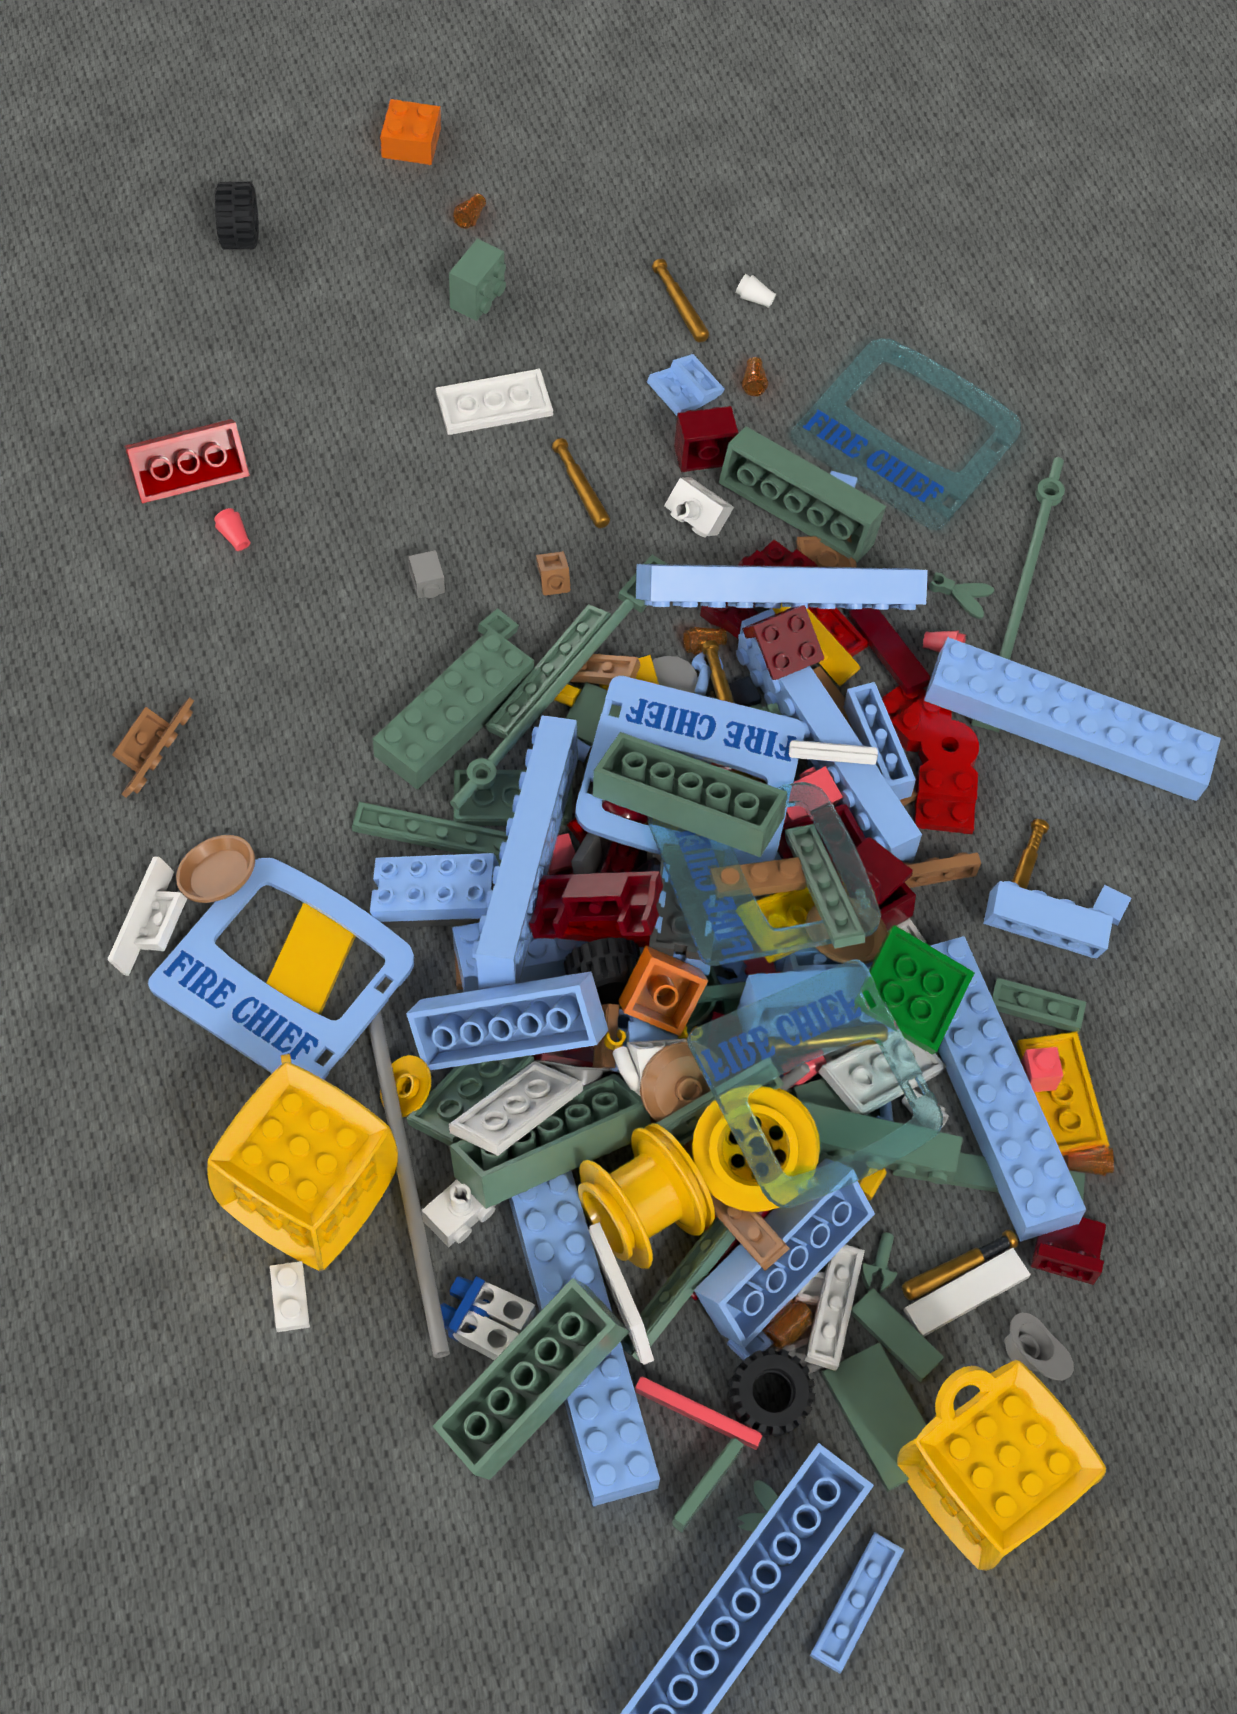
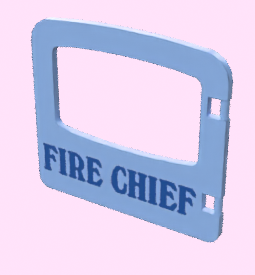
[575,676,805,867]
[148,858,414,1080]

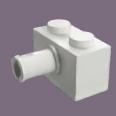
[664,477,734,537]
[422,1179,496,1247]

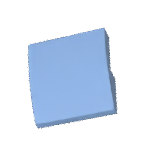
[647,354,725,416]

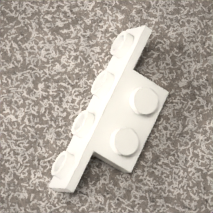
[108,857,187,976]

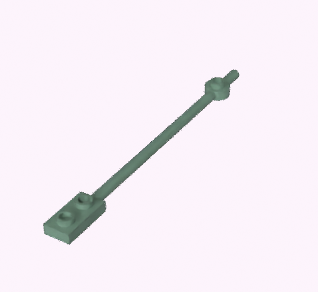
[971,457,1065,732]
[450,554,667,810]

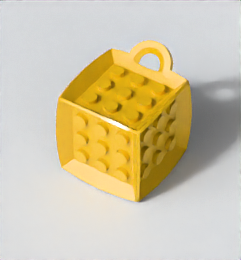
[207,1054,398,1271]
[897,1360,1106,1571]

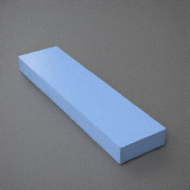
[810,1532,904,1674]

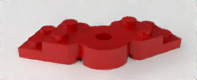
[882,686,979,834]

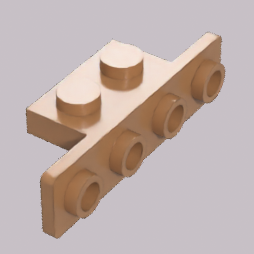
[112,697,194,797]

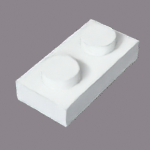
[270,1261,310,1332]

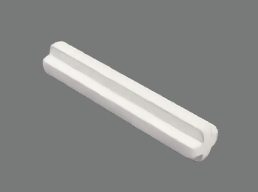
[789,740,878,765]

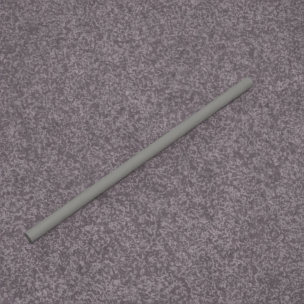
[368,1010,450,1358]

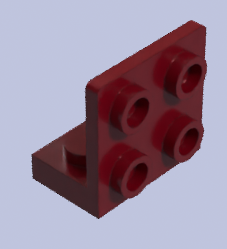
[742,605,824,680]
[829,837,913,910]
[1031,1217,1106,1285]

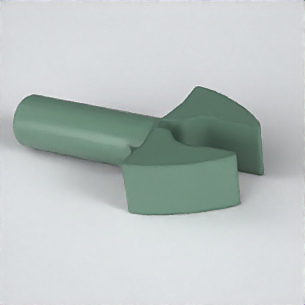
[861,1232,898,1293]

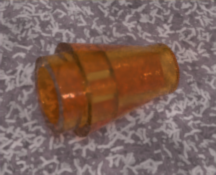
[453,193,486,229]
[742,357,768,396]
[683,627,727,655]
[1067,1145,1114,1177]

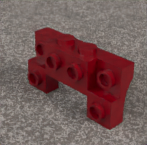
[700,539,818,640]
[529,871,664,939]

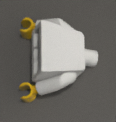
[604,1026,702,1096]

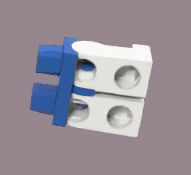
[440,1276,536,1360]

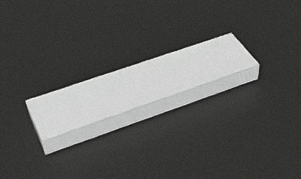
[804,1244,865,1371]
[903,1248,1031,1337]

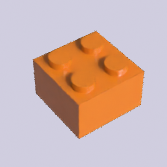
[380,99,441,165]
[618,946,708,1036]

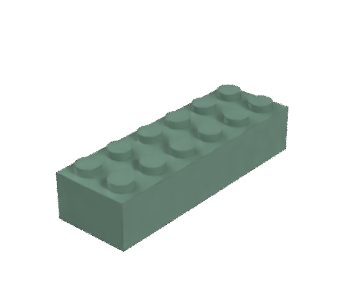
[719,426,886,563]
[372,628,534,789]
[593,732,787,857]
[450,1073,651,1209]
[432,1278,630,1480]

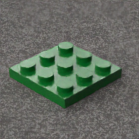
[853,925,975,1055]

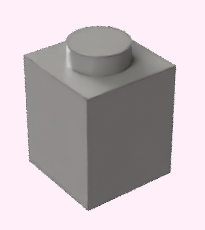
[408,550,445,599]

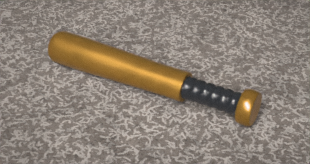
[902,1230,1019,1301]

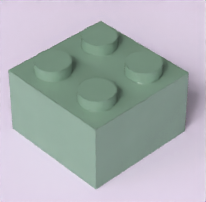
[449,238,506,321]

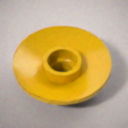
[380,1055,431,1118]

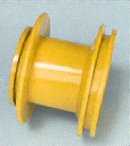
[692,1085,820,1212]
[578,1123,715,1269]

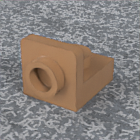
[536,551,571,596]

